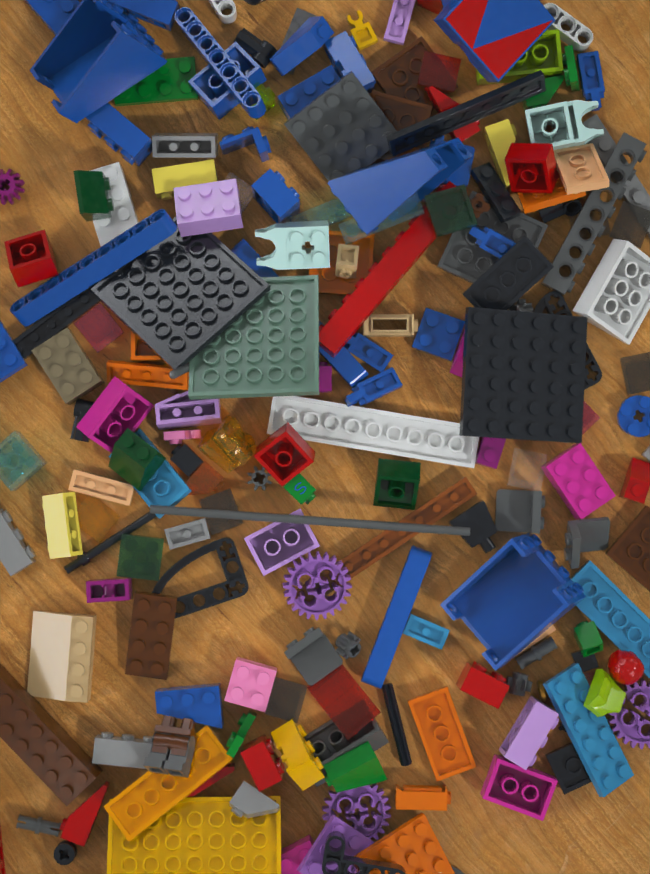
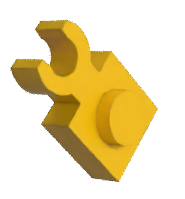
[347,10,378,51]

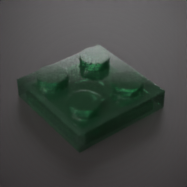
[424,184,478,237]
[117,533,164,581]

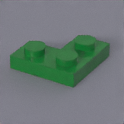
[562,45,580,92]
[225,710,257,758]

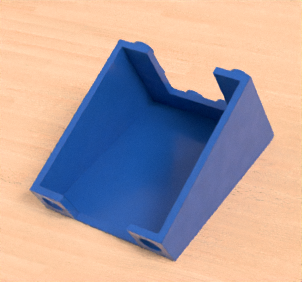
[30,0,167,123]
[327,138,472,235]
[440,533,586,671]

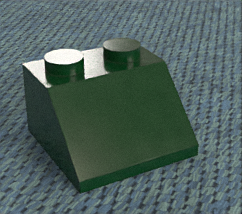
[73,170,114,221]
[109,428,166,491]
[373,458,421,510]

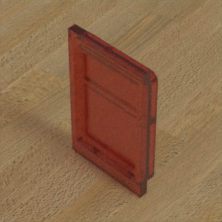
[307,664,381,740]

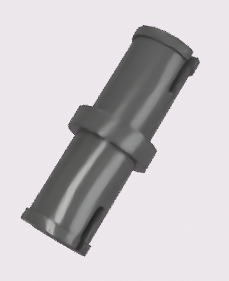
[515,636,558,669]
[16,814,61,837]

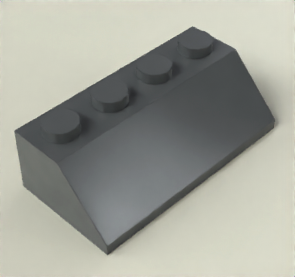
[304,699,389,787]

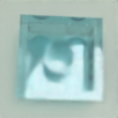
[0,431,47,491]

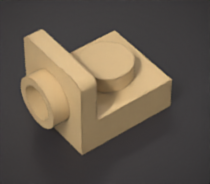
[335,244,359,279]

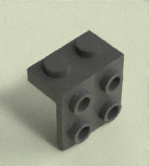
[495,489,545,534]
[564,517,610,569]
[284,627,343,686]

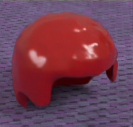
[608,650,645,685]

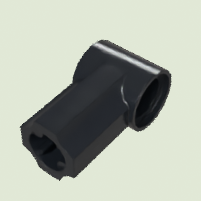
[234,28,277,69]
[538,198,582,223]
[70,399,94,442]

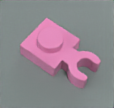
[164,430,201,445]

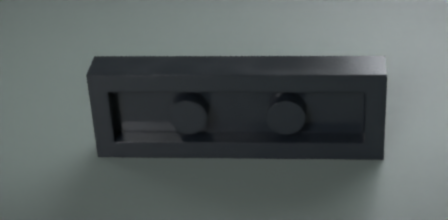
[471,162,521,223]

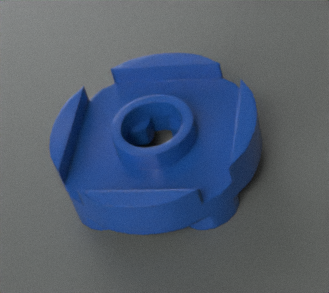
[617,395,650,437]

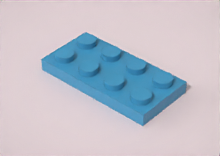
[109,429,192,519]

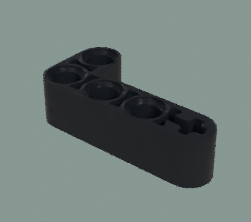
[322,831,406,874]

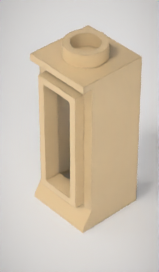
[363,314,418,337]

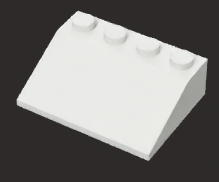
[572,239,650,345]

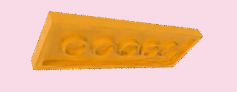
[103,725,233,842]

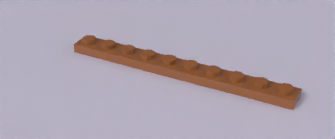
[295,477,477,602]

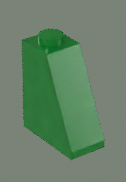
[323,741,387,793]

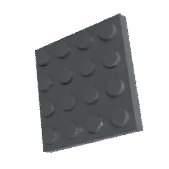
[284,71,397,181]
[437,191,548,284]

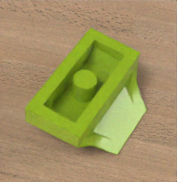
[583,669,626,717]

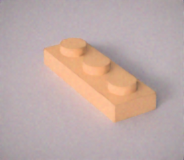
[68,469,135,506]

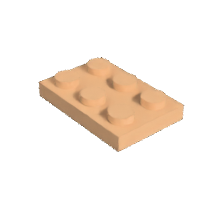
[554,143,609,195]

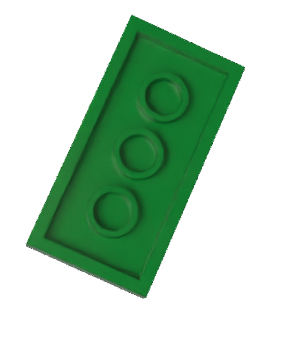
[114,56,198,106]

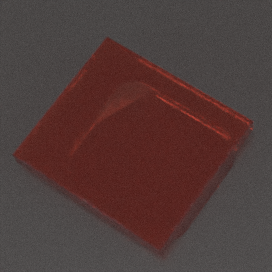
[417,51,461,92]

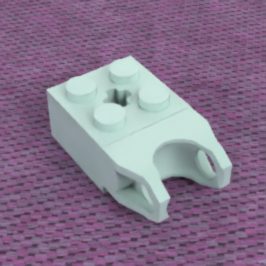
[525,100,604,150]
[255,220,330,270]

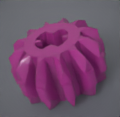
[0,169,25,205]

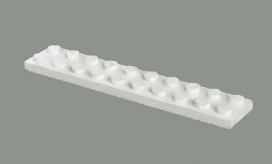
[267,396,479,468]

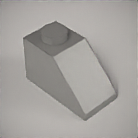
[229,781,280,818]

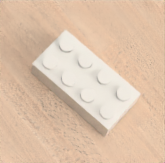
[90,162,139,246]

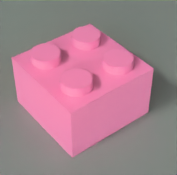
[224,657,277,712]

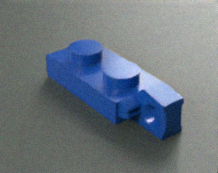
[576,51,605,112]
[469,225,516,259]
[344,333,394,372]
[344,367,403,407]

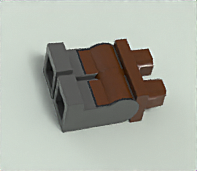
[143,715,198,778]

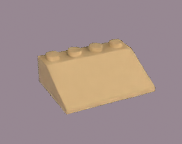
[27,611,97,703]

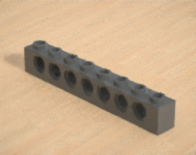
[541,132,647,295]

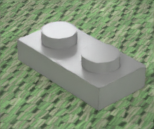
[164,518,211,550]

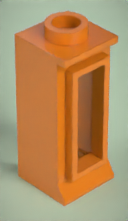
[395,784,451,811]

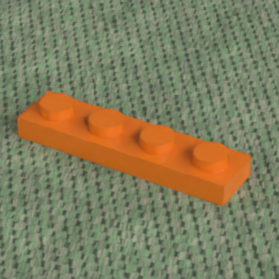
[106,360,189,390]

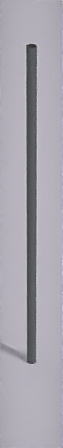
[150,505,470,536]

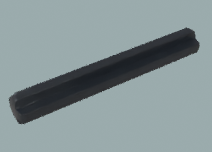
[382,683,412,766]

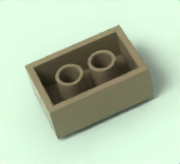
[31,328,105,405]

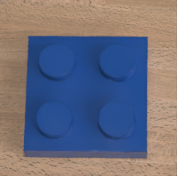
[412,308,465,361]

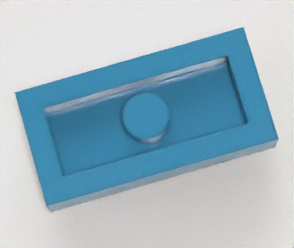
[403,613,450,650]

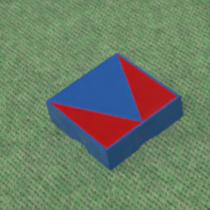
[434,0,555,82]

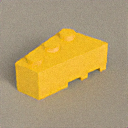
[271,719,325,791]

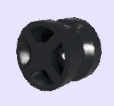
[54,840,78,865]

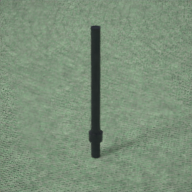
[64,511,157,574]

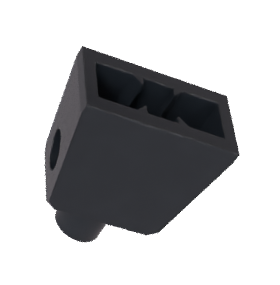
[448,500,497,554]

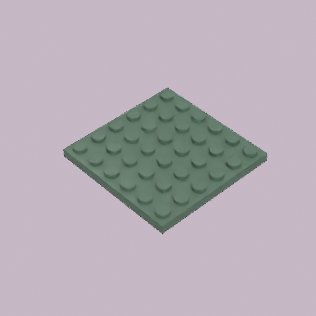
[188,275,319,400]

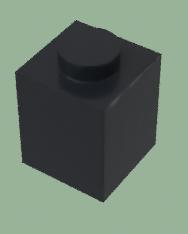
[170,444,204,477]

